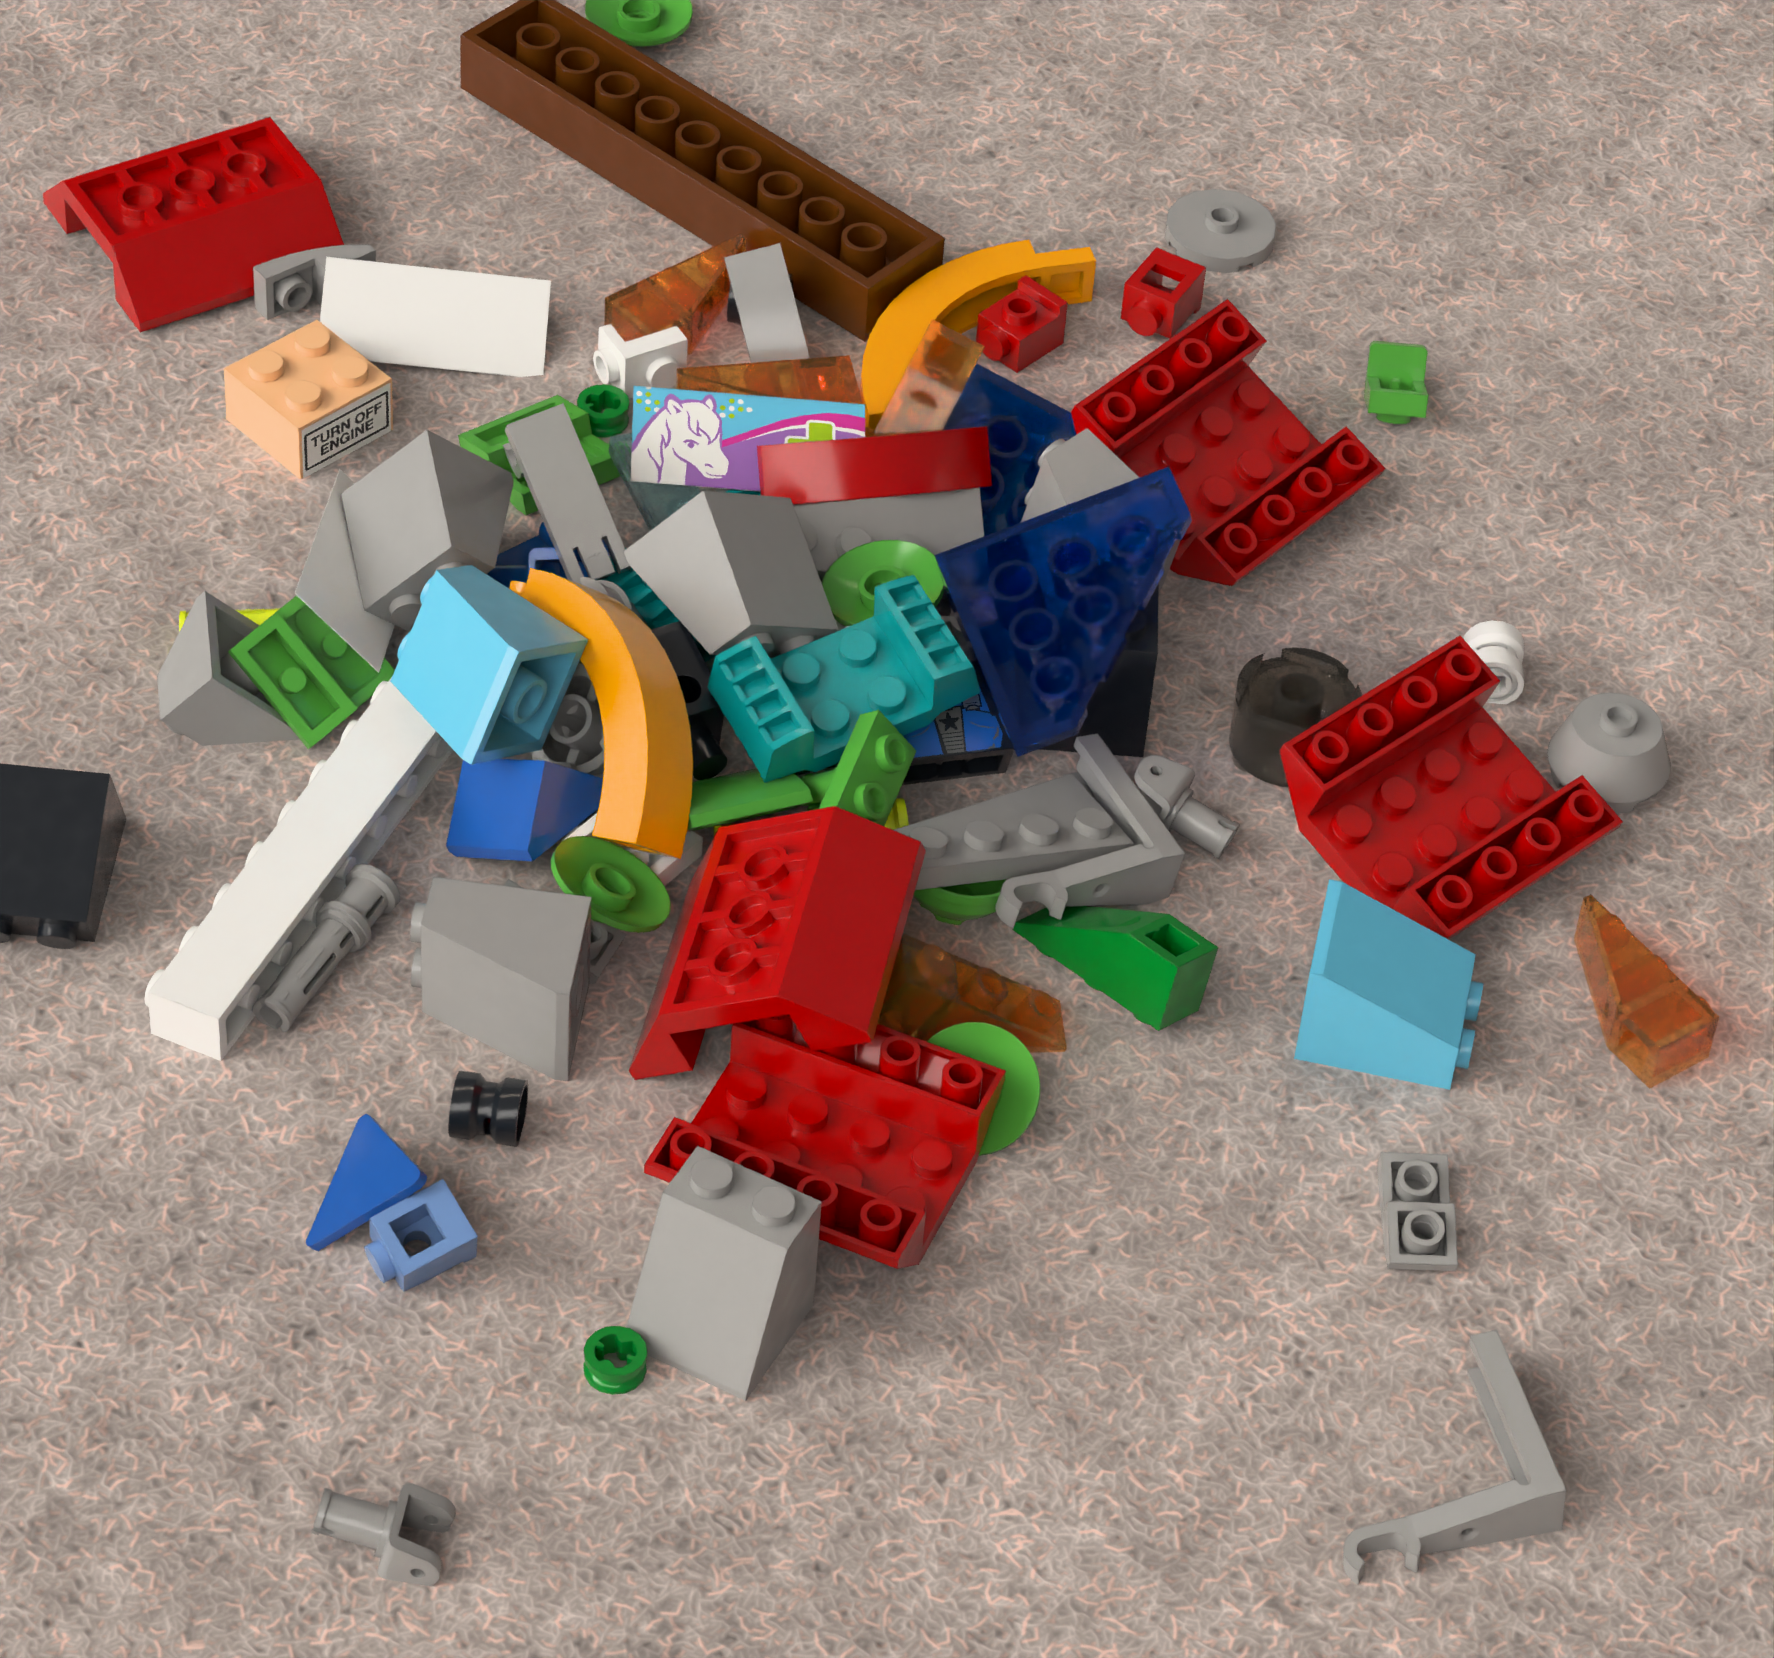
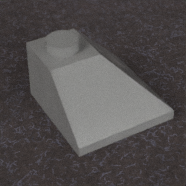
[157,591,300,746]

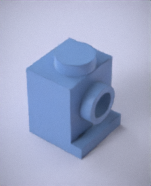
[364,1179,478,1292]

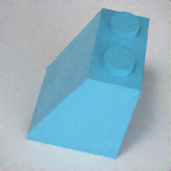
[390,565,588,765]
[1294,879,1484,1090]

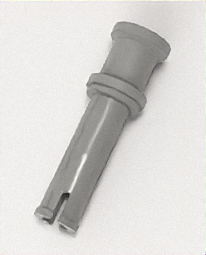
[253,864,400,1033]

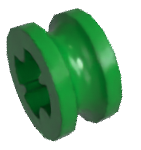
[577,384,630,438]
[583,1326,647,1395]

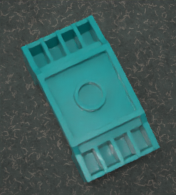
[707,575,980,783]

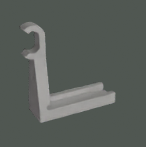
[503,403,631,584]
[995,734,1185,928]
[1343,1329,1566,1585]

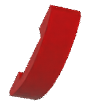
[757,426,992,504]

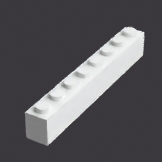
[145,677,454,1061]

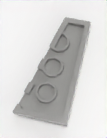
[794,488,990,604]
[894,773,1134,890]

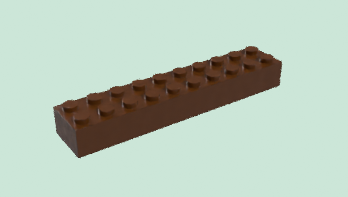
[460,0,945,342]

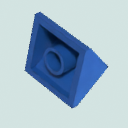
[446,759,603,862]

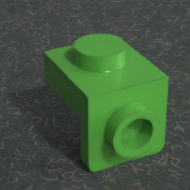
[1364,341,1428,424]

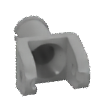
[1134,755,1240,859]
[312,1483,456,1586]

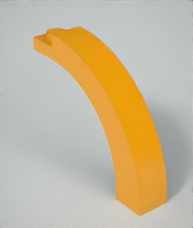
[859,239,1096,437]
[509,568,693,859]

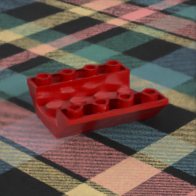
[43,117,344,332]
[1071,299,1386,586]
[1279,635,1623,940]
[629,806,926,1080]
[644,1015,1006,1269]

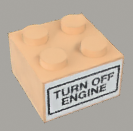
[224,320,393,479]

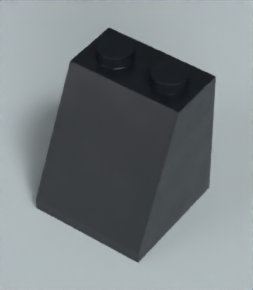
[1019,562,1159,757]
[0,763,126,949]

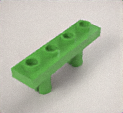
[800,710,916,826]

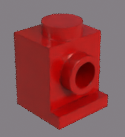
[1120,247,1206,339]
[975,275,1068,373]

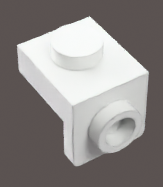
[593,324,688,399]

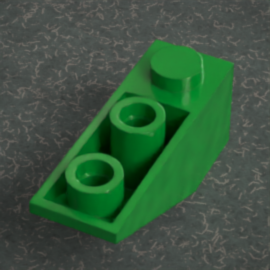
[1013,906,1219,1031]

